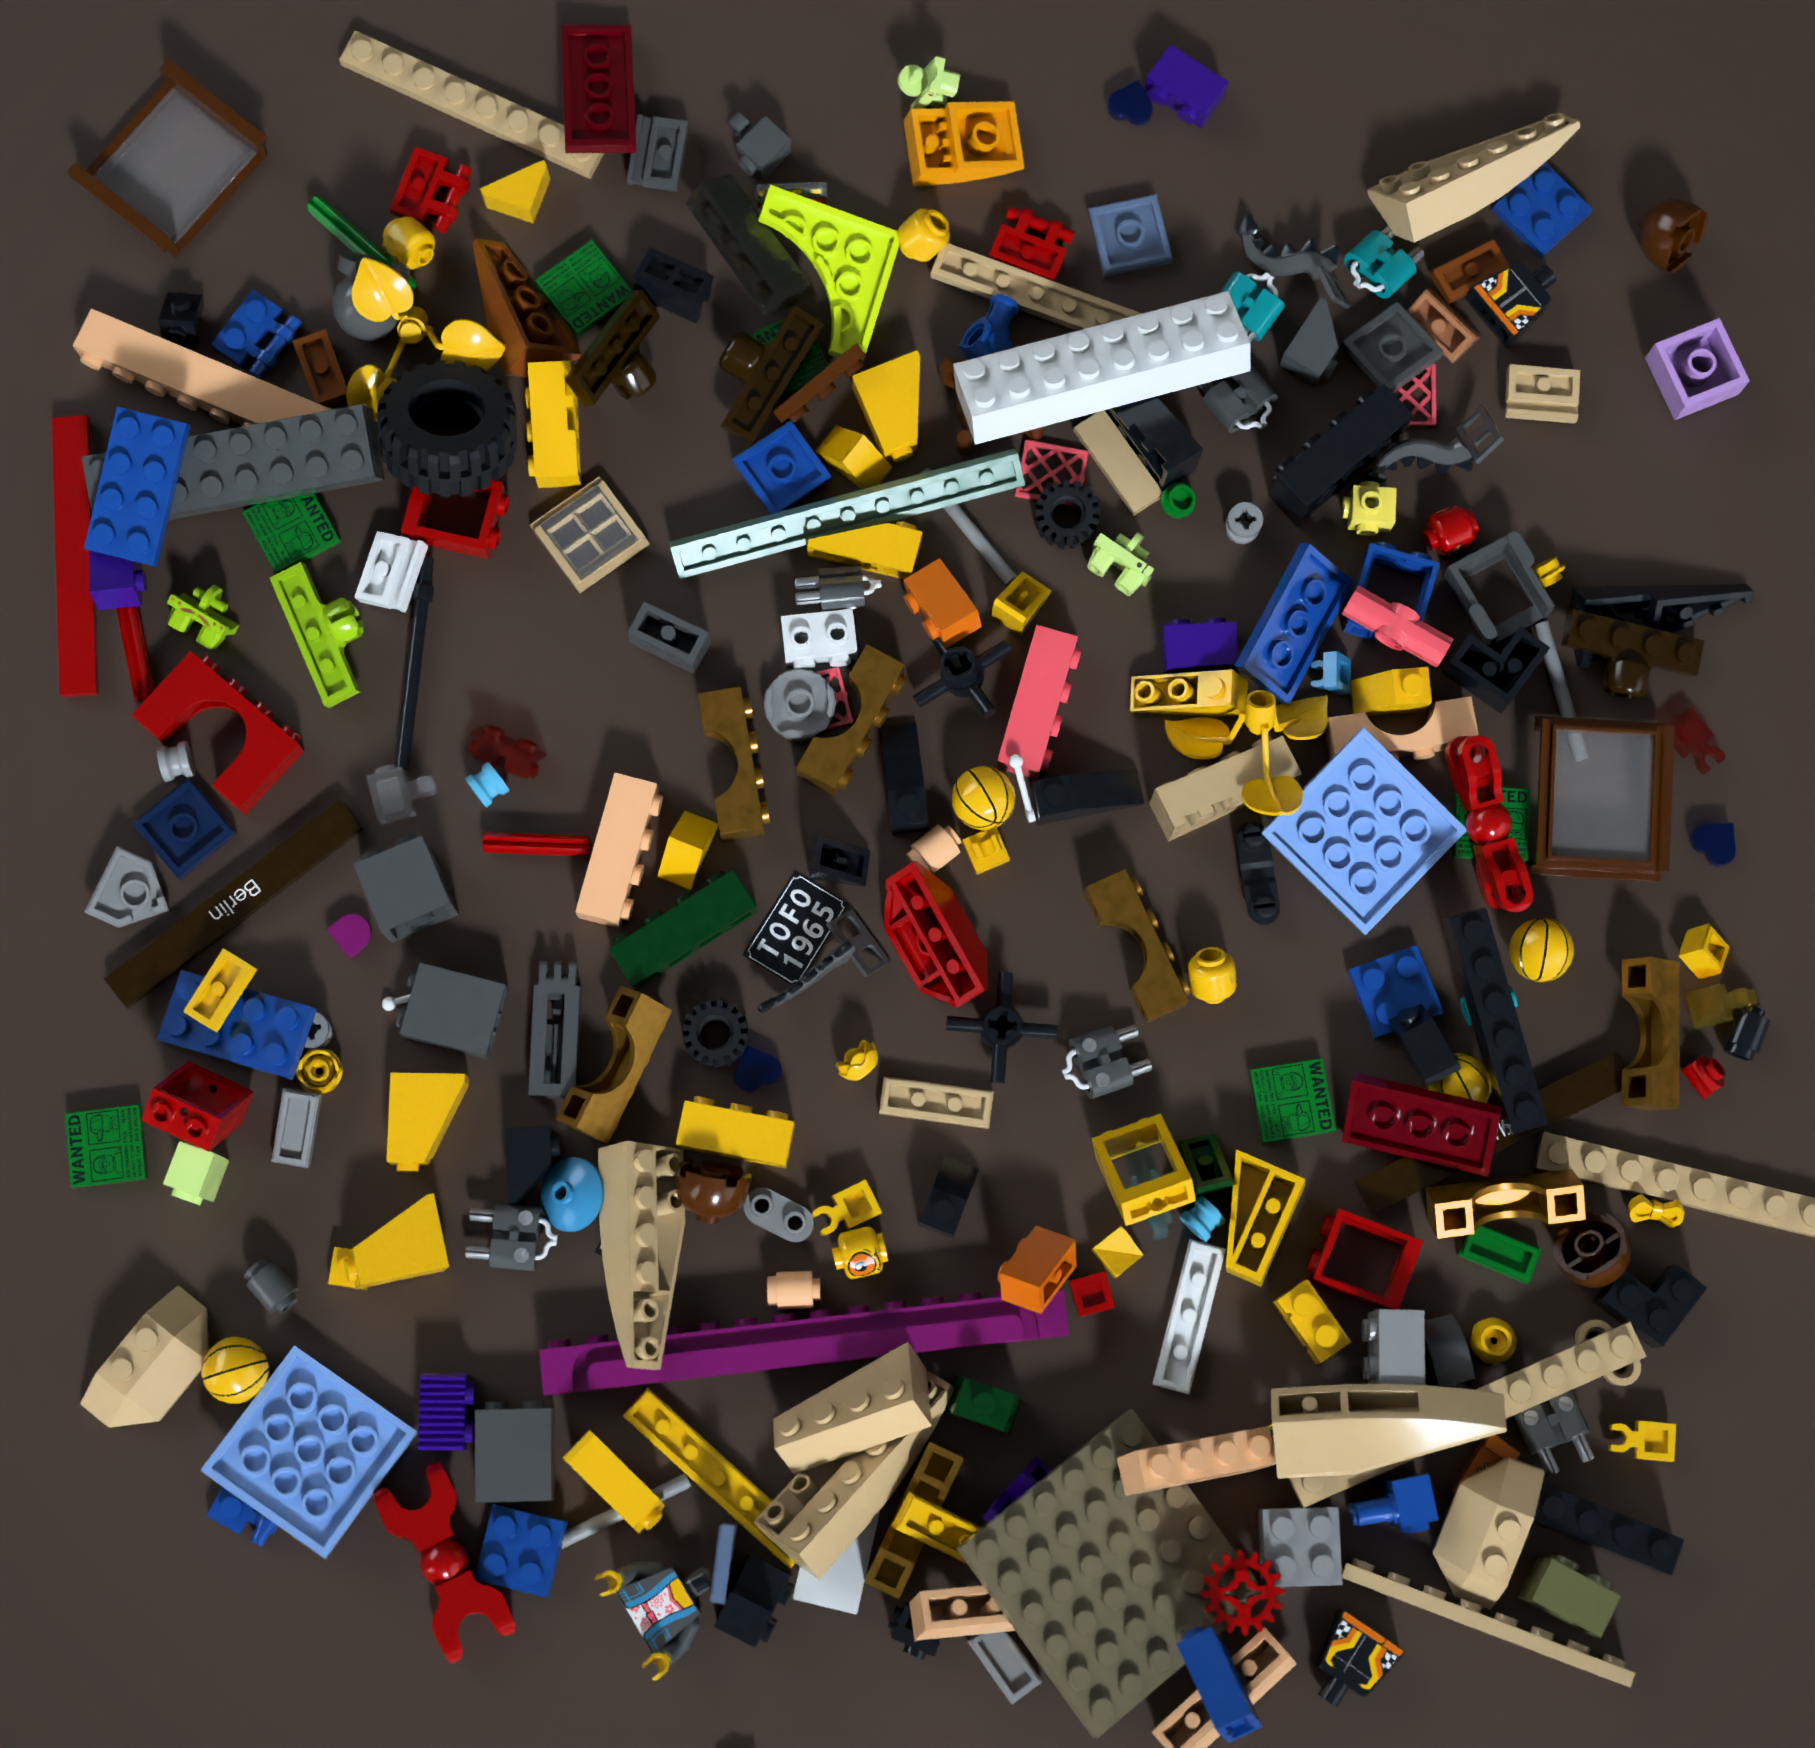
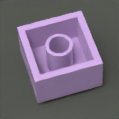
[1645,318,1750,420]

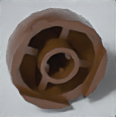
[1640,199,1708,273]
[676,1160,752,1224]
[1552,1211,1631,1288]

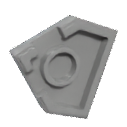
[84,846,169,928]

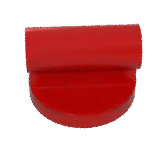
[1681,1055,1725,1100]

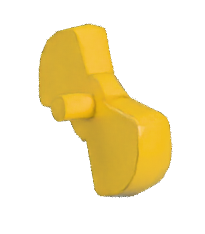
[1628,1194,1685,1228]

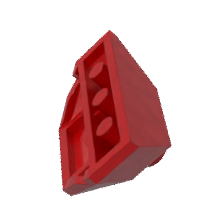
[884,861,988,1008]

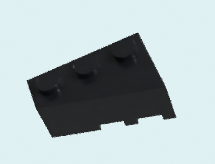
[1105,396,1203,491]

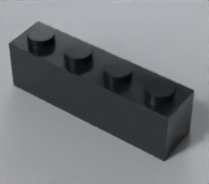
[1533,1483,1685,1576]

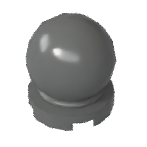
[332,252,410,341]

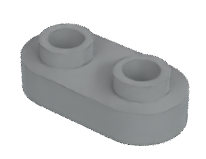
[744,1188,814,1243]

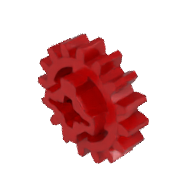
[1201,1549,1285,1636]

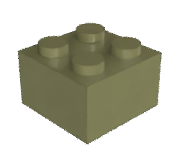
[1517,1554,1621,1638]

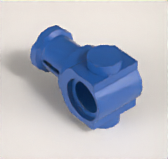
[958,294,1019,360]

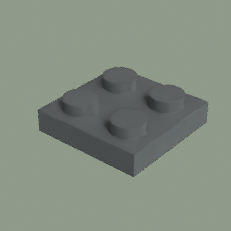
[1342,301,1443,393]

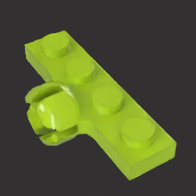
[270,562,364,708]

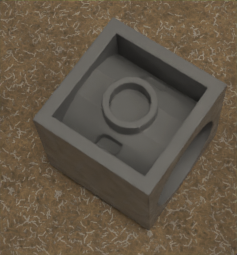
[353,834,459,943]

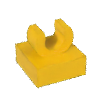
[962,828,1010,875]

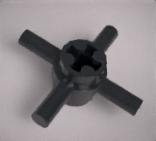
[913,638,1012,719]
[946,972,1058,1084]

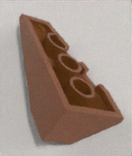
[472,238,582,378]

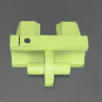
[898,56,960,109]
[1087,532,1154,596]

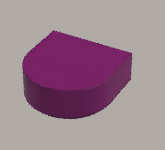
[326,914,372,959]

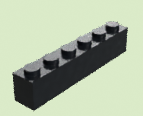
[1442,908,1548,1134]

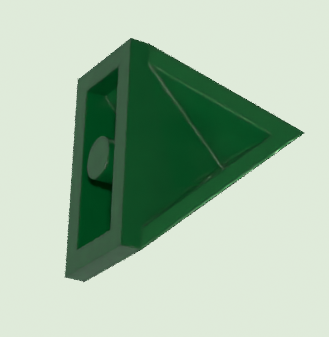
[1169,1133,1234,1197]

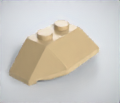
[80,1285,209,1428]
[1432,1457,1545,1610]

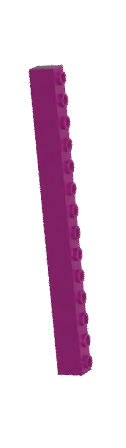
[539,1290,1069,1396]

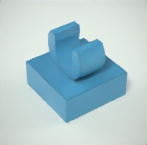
[1311,651,1351,695]

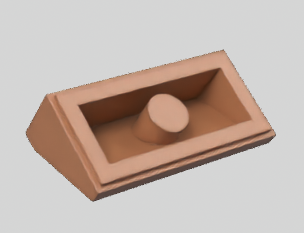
[1406,288,1481,363]

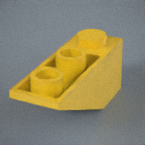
[1130,669,1248,717]

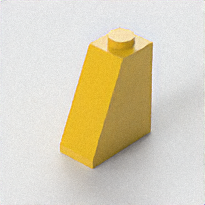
[852,350,920,462]
[386,1073,469,1172]
[344,1193,449,1290]
[563,1430,665,1534]

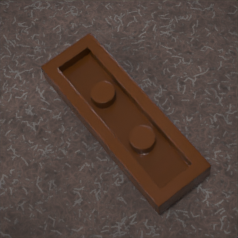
[773,343,866,423]

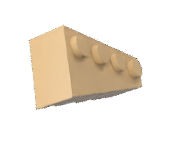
[1149,735,1302,842]
[773,1342,932,1474]

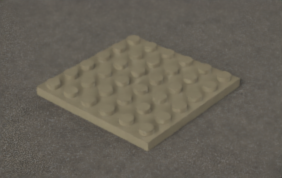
[956,1409,1261,1738]

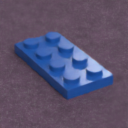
[84,407,191,567]
[1234,543,1354,704]
[157,970,317,1080]

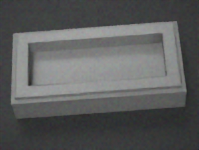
[271,1087,322,1168]
[967,1632,1042,1705]

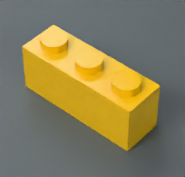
[676,1096,795,1169]

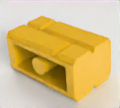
[1272,1279,1351,1364]

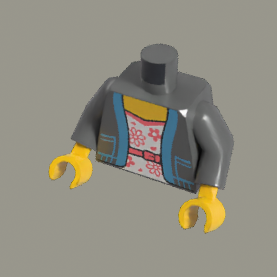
[594,1561,712,1681]

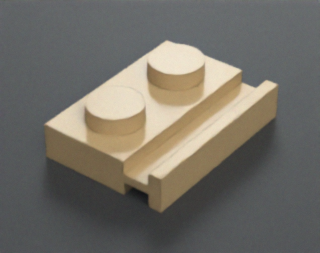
[1505,364,1580,423]

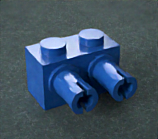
[1348,1474,1439,1533]

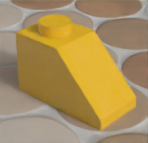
[1351,667,1432,716]

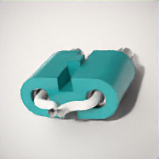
[1344,226,1424,299]
[1220,271,1285,343]

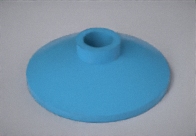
[540,1157,604,1232]

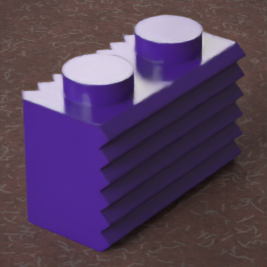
[418,1373,476,1450]

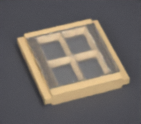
[530,476,650,593]

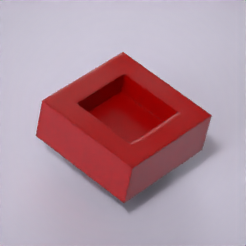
[1068,1271,1115,1318]

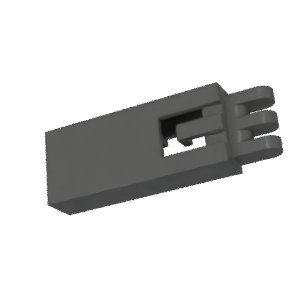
[528,960,582,1098]

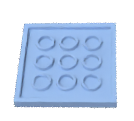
[1260,728,1466,935]
[201,1345,417,1559]

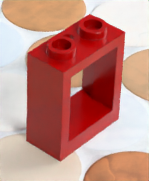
[401,480,510,559]
[141,1061,254,1152]
[1306,1208,1423,1310]

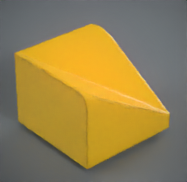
[1678,923,1730,979]
[1091,1225,1144,1279]

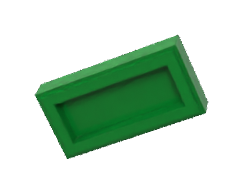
[1457,1225,1542,1284]

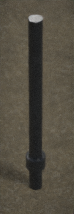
[395,557,434,770]

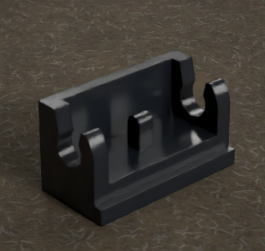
[633,247,714,323]

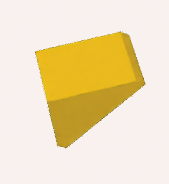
[480,160,550,223]
[814,425,892,489]
[991,571,1052,636]
[657,811,719,891]

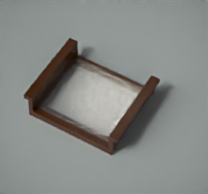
[66,59,267,259]
[1528,716,1675,882]

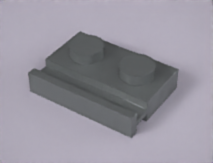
[627,114,689,192]

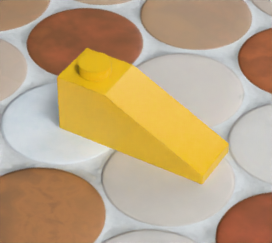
[807,522,923,580]

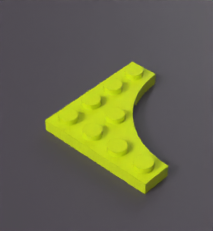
[758,185,900,362]

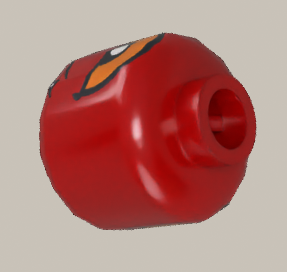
[1423,505,1479,557]

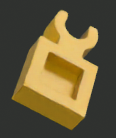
[811,1179,882,1236]
[1608,1420,1676,1462]

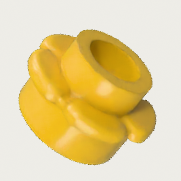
[1532,557,1565,588]

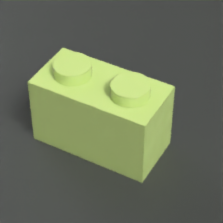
[163,1141,229,1205]

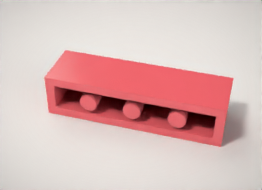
[996,625,1082,780]

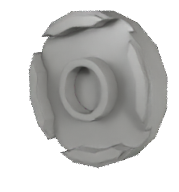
[764,668,836,741]

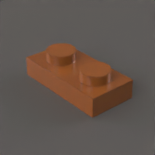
[1430,239,1510,304]
[292,329,347,406]

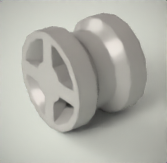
[1225,502,1263,544]
[157,740,195,782]
[304,1012,333,1050]

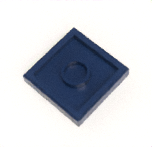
[132,778,237,880]

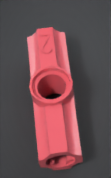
[1342,585,1453,668]

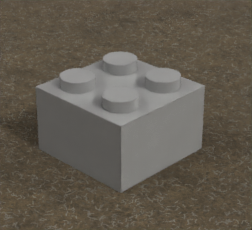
[1361,1309,1425,1385]
[1257,1507,1342,1587]

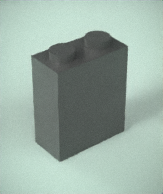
[396,962,509,1060]
[475,1401,555,1503]

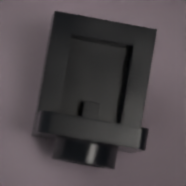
[158,292,204,349]
[888,1602,940,1660]

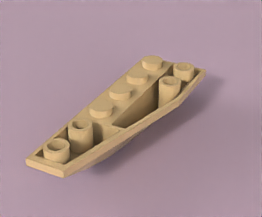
[1367,113,1580,243]
[598,1141,685,1370]
[754,1371,955,1580]
[1271,1384,1507,1479]

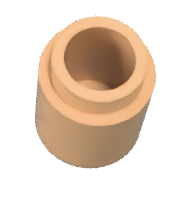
[906,824,962,874]
[767,1271,821,1310]

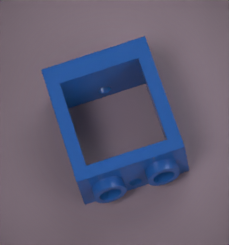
[1343,542,1440,651]
[1176,1626,1263,1743]

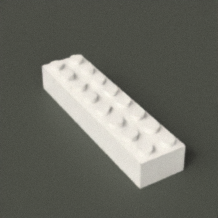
[953,291,1250,445]

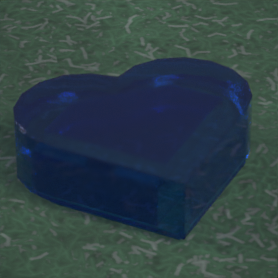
[1107,80,1153,125]
[1690,823,1736,867]
[735,1045,782,1092]

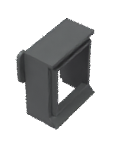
[1443,531,1555,648]

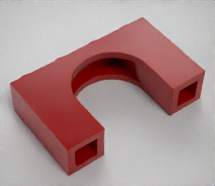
[131,651,305,816]

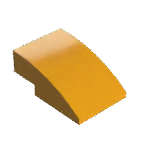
[903,101,1025,186]

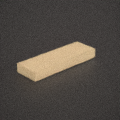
[1073,410,1163,516]
[879,1076,994,1129]

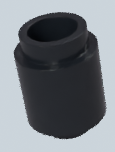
[1723,1004,1770,1061]

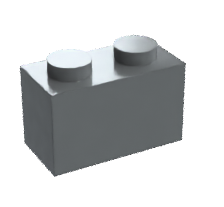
[627,601,711,674]

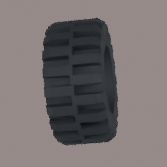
[377,360,517,498]

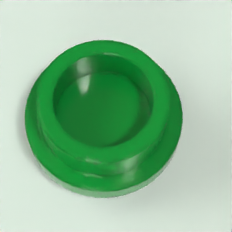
[1161,482,1196,519]

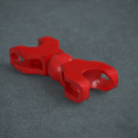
[1445,735,1533,913]
[373,1461,515,1664]

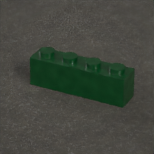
[608,870,758,991]

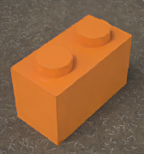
[903,558,982,649]
[998,1225,1077,1314]

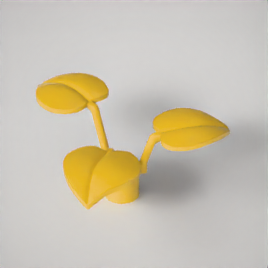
[347,257,505,421]
[1165,690,1328,816]

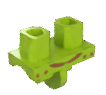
[167,585,239,650]

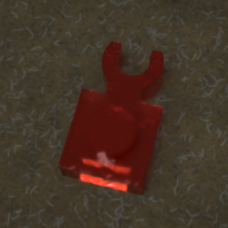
[1667,707,1726,775]

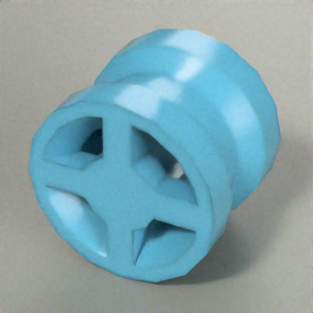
[465,762,510,808]
[1179,1195,1226,1242]

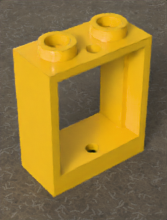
[1091,1113,1196,1226]

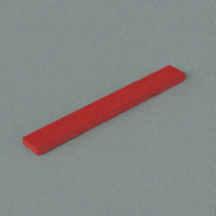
[52,415,99,698]

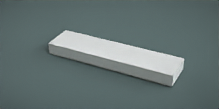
[1152,1239,1226,1395]

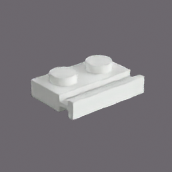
[354,531,428,613]

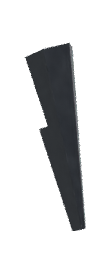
[1569,584,1754,669]

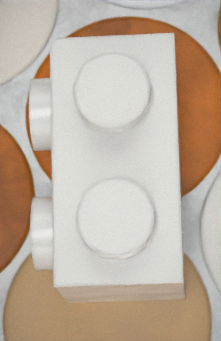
[781,609,858,670]

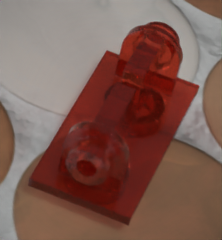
[467,725,547,780]

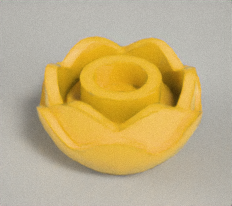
[836,1040,878,1081]
[296,1049,343,1094]
[1469,1317,1517,1365]

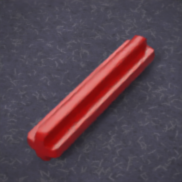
[116,606,155,703]
[482,832,591,856]

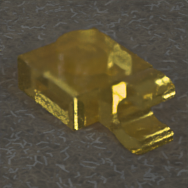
[1685,984,1758,1029]

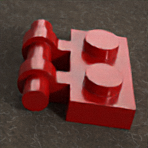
[389,147,472,234]
[988,206,1076,282]

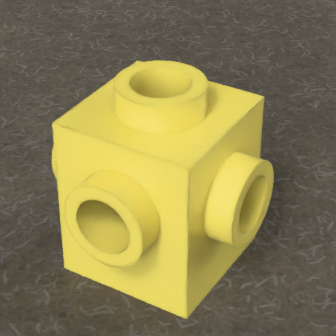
[1342,481,1397,536]

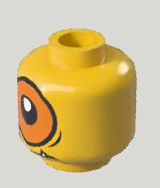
[832,1227,888,1279]

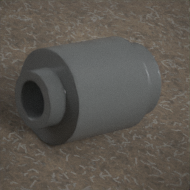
[244,1257,299,1314]

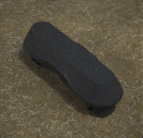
[1236,822,1280,925]

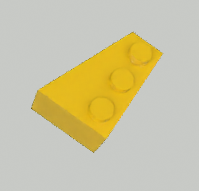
[525,360,581,488]
[1226,1149,1305,1287]

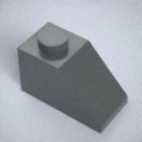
[1279,297,1339,387]

